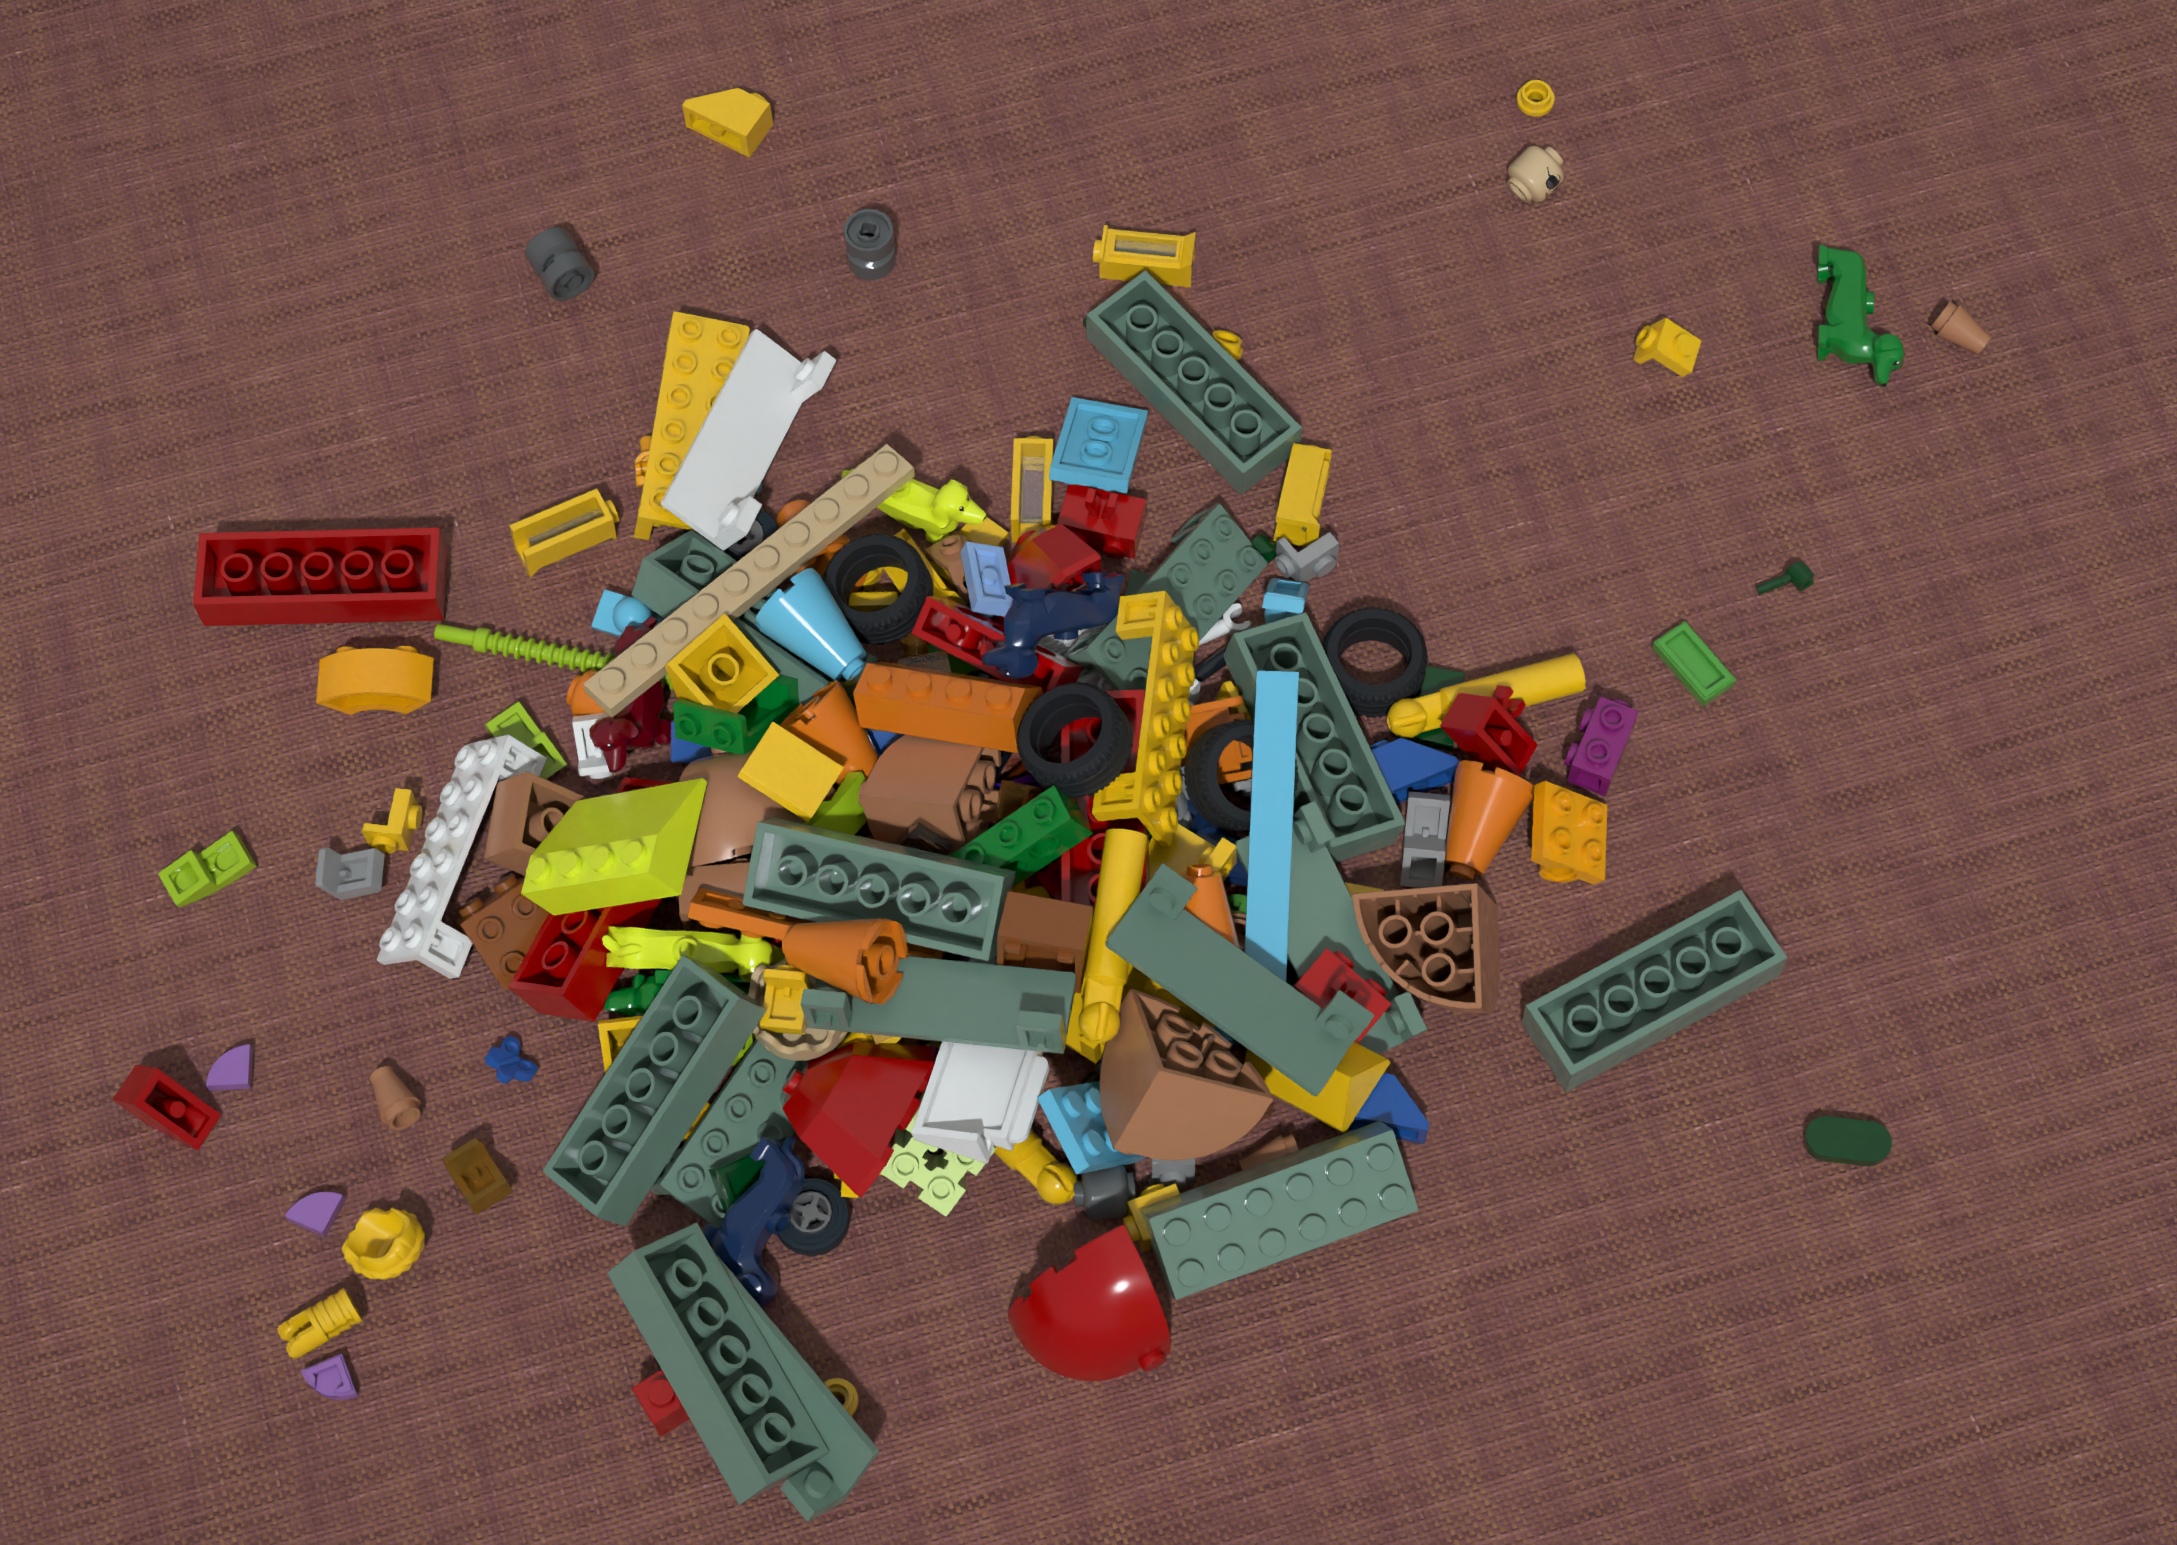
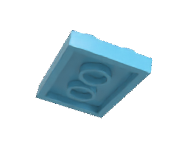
[1049,397,1148,493]
[1037,1081,1146,1175]

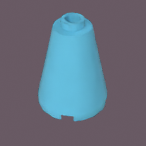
[755,568,866,681]

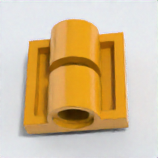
[1531,781,1607,885]

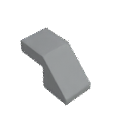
[1400,791,1450,888]

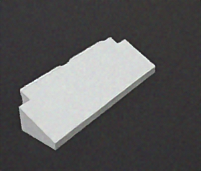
[911,956,1050,1164]

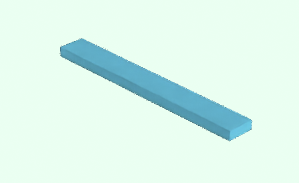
[1245,670,1299,982]

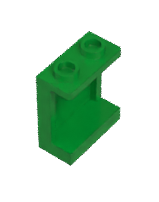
[673,674,799,755]

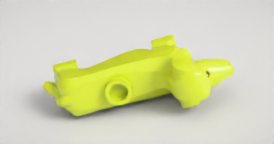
[841,463,987,544]
[602,926,785,983]

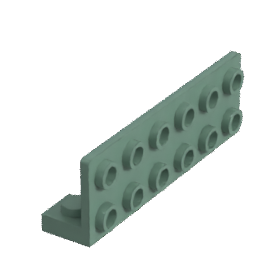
[1063,503,1267,691]
[1234,800,1427,1054]
[1105,863,1375,1096]
[801,956,1077,1054]
[650,1032,850,1229]
[716,1255,879,1522]

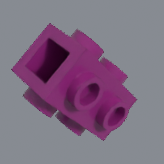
[1564,696,1639,797]

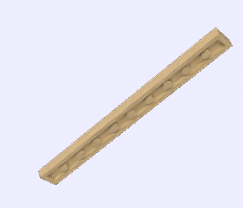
[583,444,915,718]

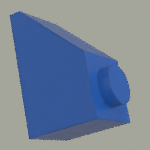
[1370,738,1459,805]
[1348,1071,1429,1144]

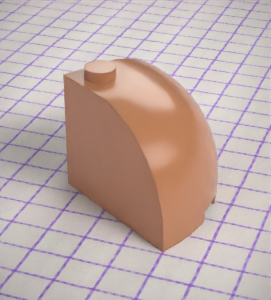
[858,735,1001,856]
[679,748,836,868]
[1353,883,1500,1014]
[1100,989,1273,1161]

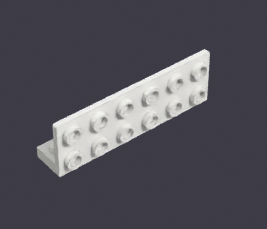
[661,329,836,551]
[377,734,547,979]

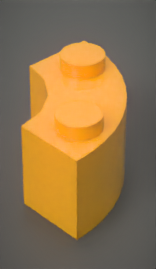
[316,646,434,715]

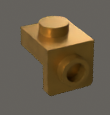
[442,1137,513,1215]

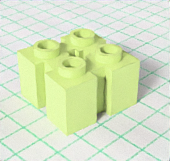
[881,1087,996,1217]

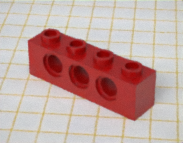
[911,596,1083,694]

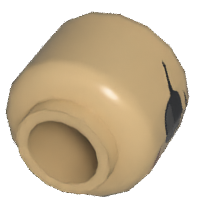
[1507,146,1564,203]

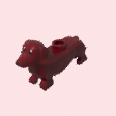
[589,616,671,773]

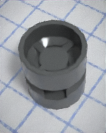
[843,209,896,280]
[525,227,595,301]

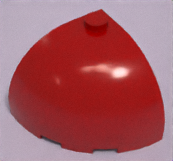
[1008,1224,1171,1381]

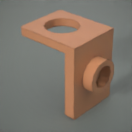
[924,531,975,604]

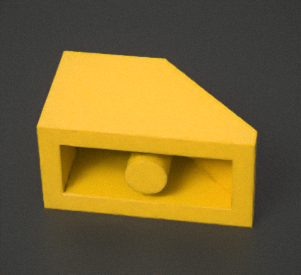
[682,88,773,158]

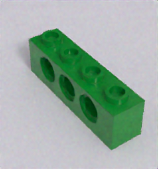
[950,785,1093,887]

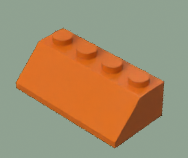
[853,662,1043,753]

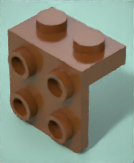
[452,873,549,990]

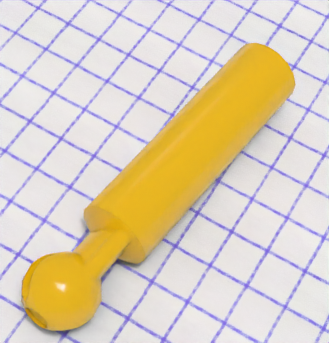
[1387,653,1586,739]
[1078,829,1148,1043]
[924,1040,1077,1205]

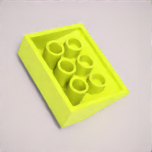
[521,778,707,916]

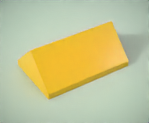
[1245,1042,1391,1134]

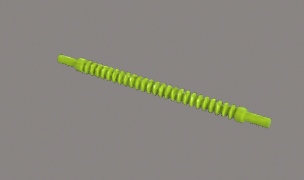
[434,624,674,691]

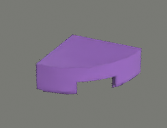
[206,1044,253,1091]
[285,1192,346,1237]
[300,1353,359,1400]

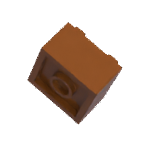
[996,891,1093,993]

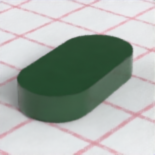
[1803,1116,1892,1166]

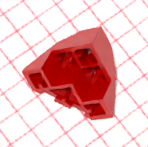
[992,523,1101,626]
[781,1042,939,1198]

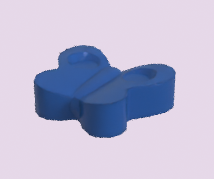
[484,1036,538,1084]

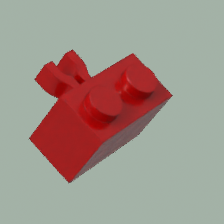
[1057,484,1146,559]
[1440,685,1538,777]
[1292,948,1391,1043]

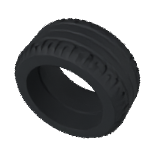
[823,533,933,645]
[1322,607,1428,718]
[1017,682,1133,798]
[1184,720,1299,831]

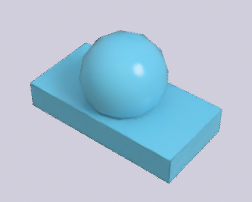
[1262,578,1310,624]
[591,589,665,637]

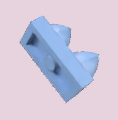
[960,541,1013,619]

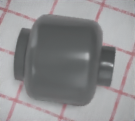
[1074,1165,1136,1221]

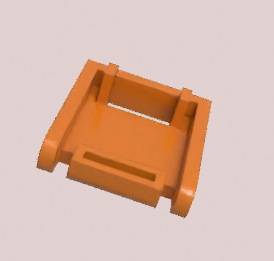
[1182,696,1253,784]

